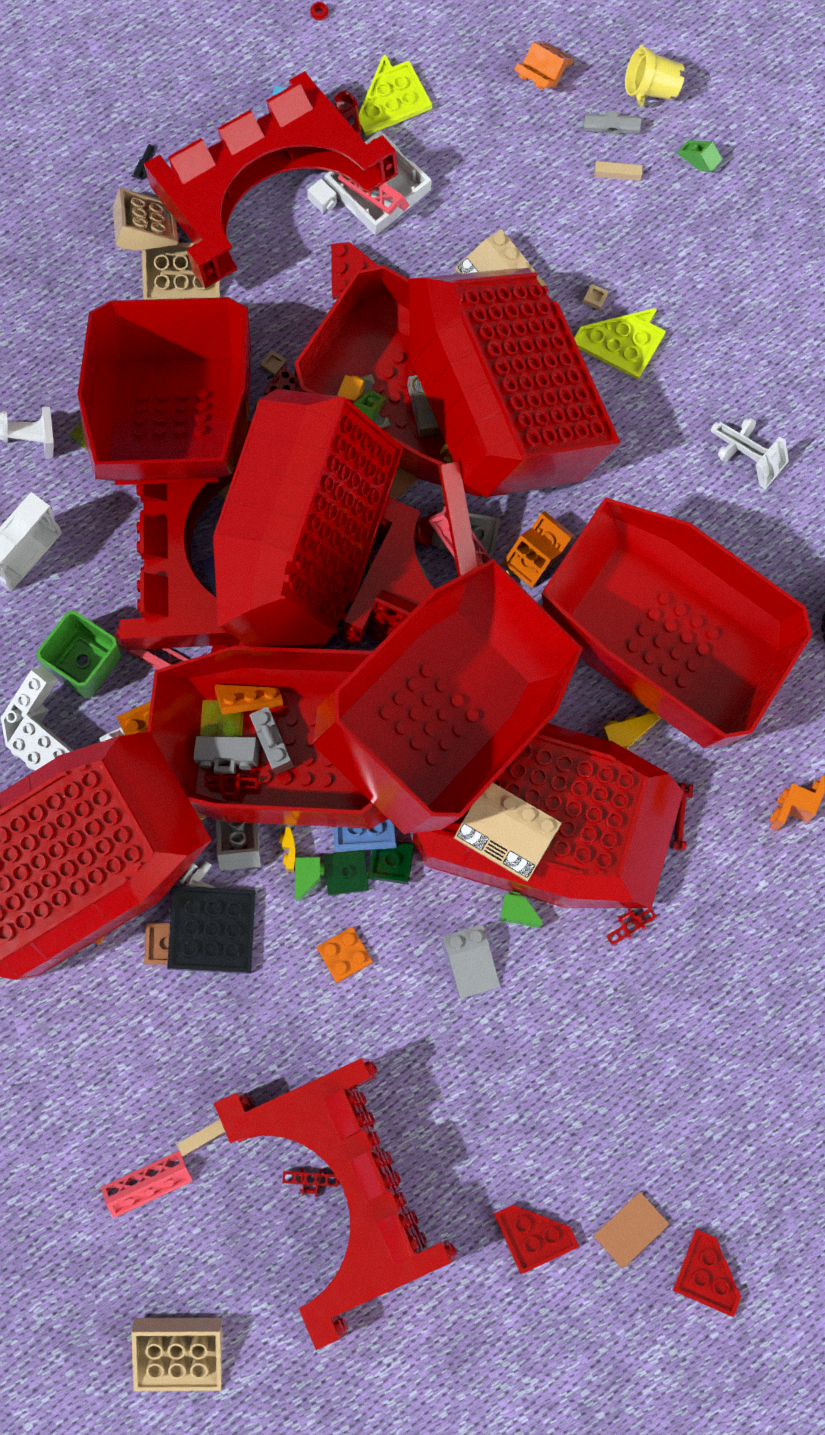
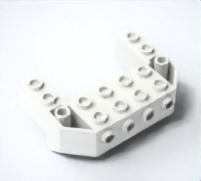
[1,667,125,771]

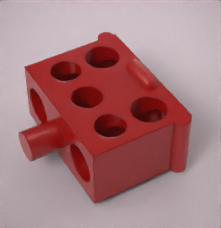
[264,366,295,396]

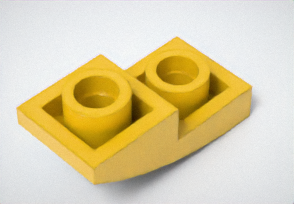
[279,827,296,873]

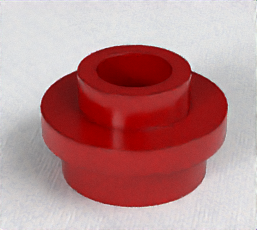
[310,2,328,20]

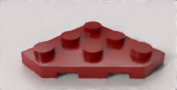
[331,242,379,300]
[493,1205,579,1275]
[672,1229,741,1317]

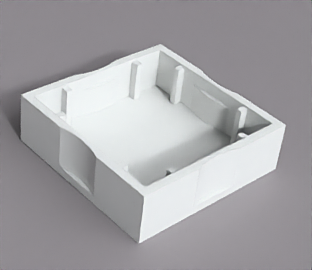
[324,130,431,236]
[0,492,62,592]

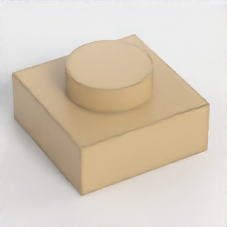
[583,284,609,310]
[260,350,287,376]

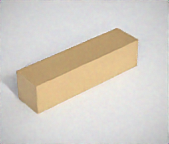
[594,161,643,181]
[176,1119,225,1157]

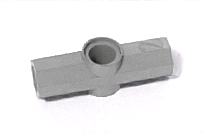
[584,111,641,136]

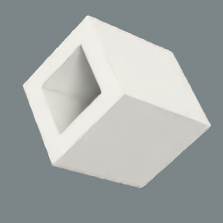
[307,179,337,213]

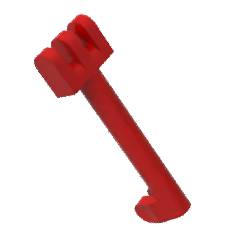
[673,782,694,851]

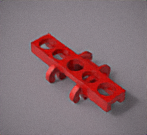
[204,772,258,799]
[606,908,657,946]
[282,1168,339,1197]

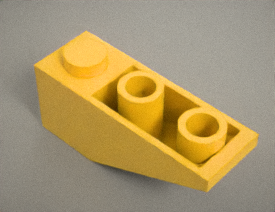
[603,710,661,749]

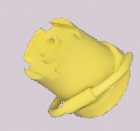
[625,44,684,107]

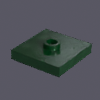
[368,842,415,885]
[323,850,369,896]

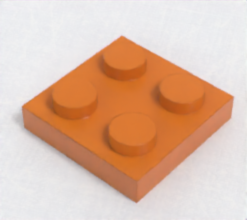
[316,927,373,984]

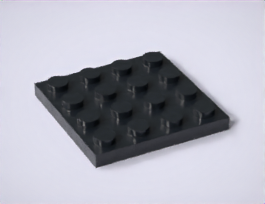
[167,886,256,974]

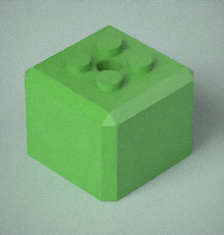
[36,610,122,698]

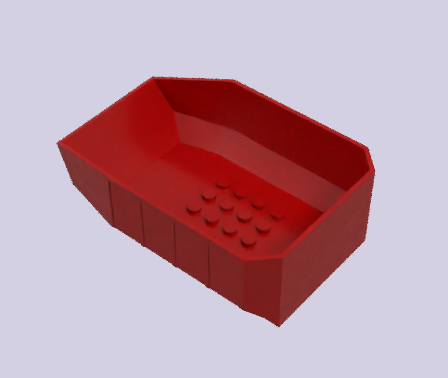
[294,265,482,497]
[409,268,621,498]
[77,297,252,485]
[213,389,404,649]
[541,497,812,748]
[312,559,583,835]
[147,646,388,829]
[412,723,683,908]
[0,732,212,980]

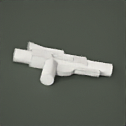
[168,861,215,913]

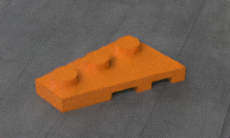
[215,685,283,715]

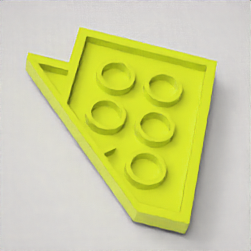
[359,54,432,136]
[574,308,666,380]

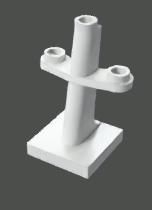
[0,407,54,459]
[711,418,789,489]

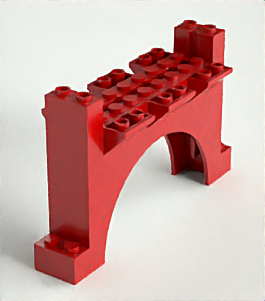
[144,71,398,289]
[117,421,252,651]
[340,497,544,646]
[213,1058,457,1350]

